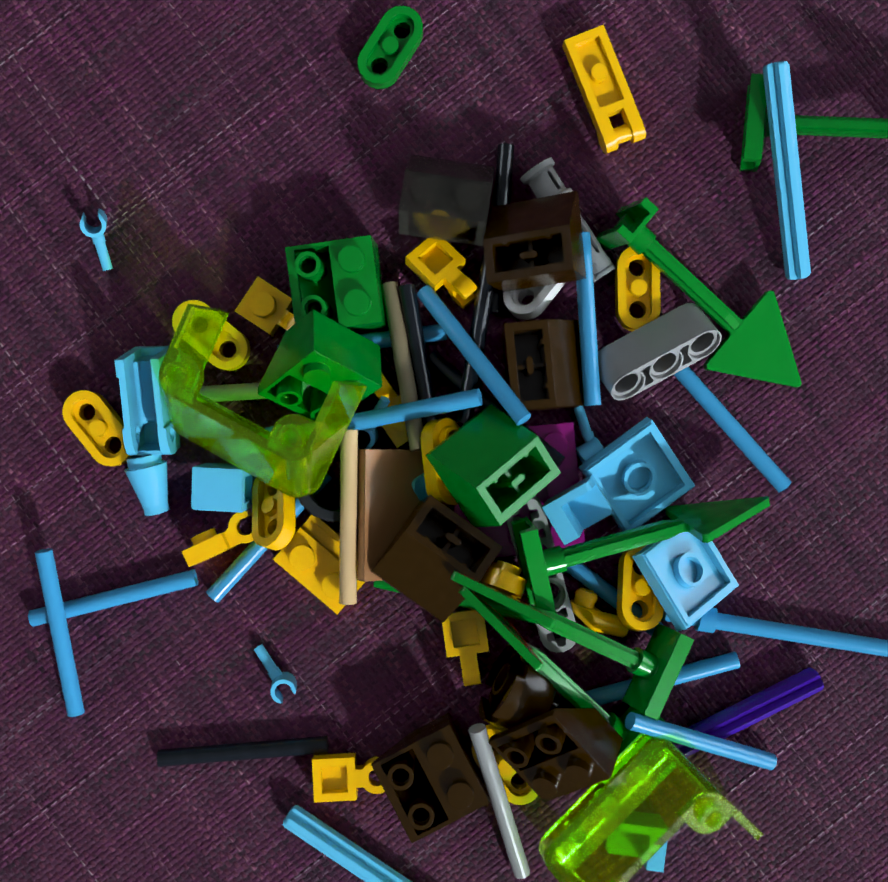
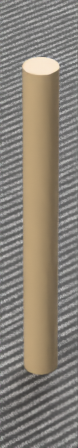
[339,429,358,605]

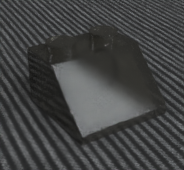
[399,155,495,246]

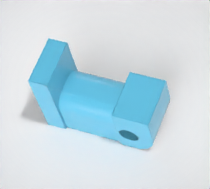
[114,345,181,456]

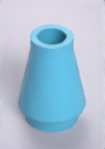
[124,455,170,516]

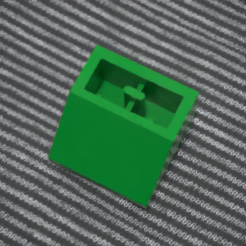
[285,235,388,332]
[258,309,382,422]
[426,405,561,527]

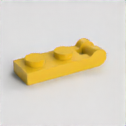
[562,24,646,154]

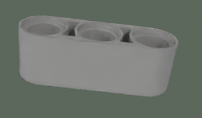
[598,303,722,401]

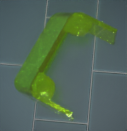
[159,304,367,498]
[539,734,764,882]

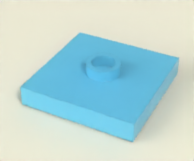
[578,417,695,531]
[632,532,739,631]

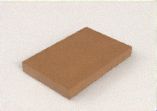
[357,449,424,582]

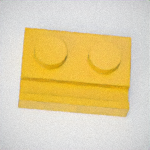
[273,514,365,615]

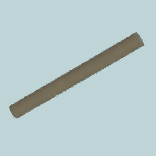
[381,281,423,452]

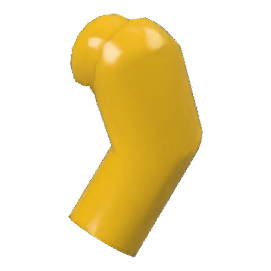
[570,588,629,638]

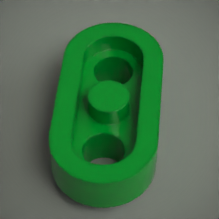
[357,6,423,89]

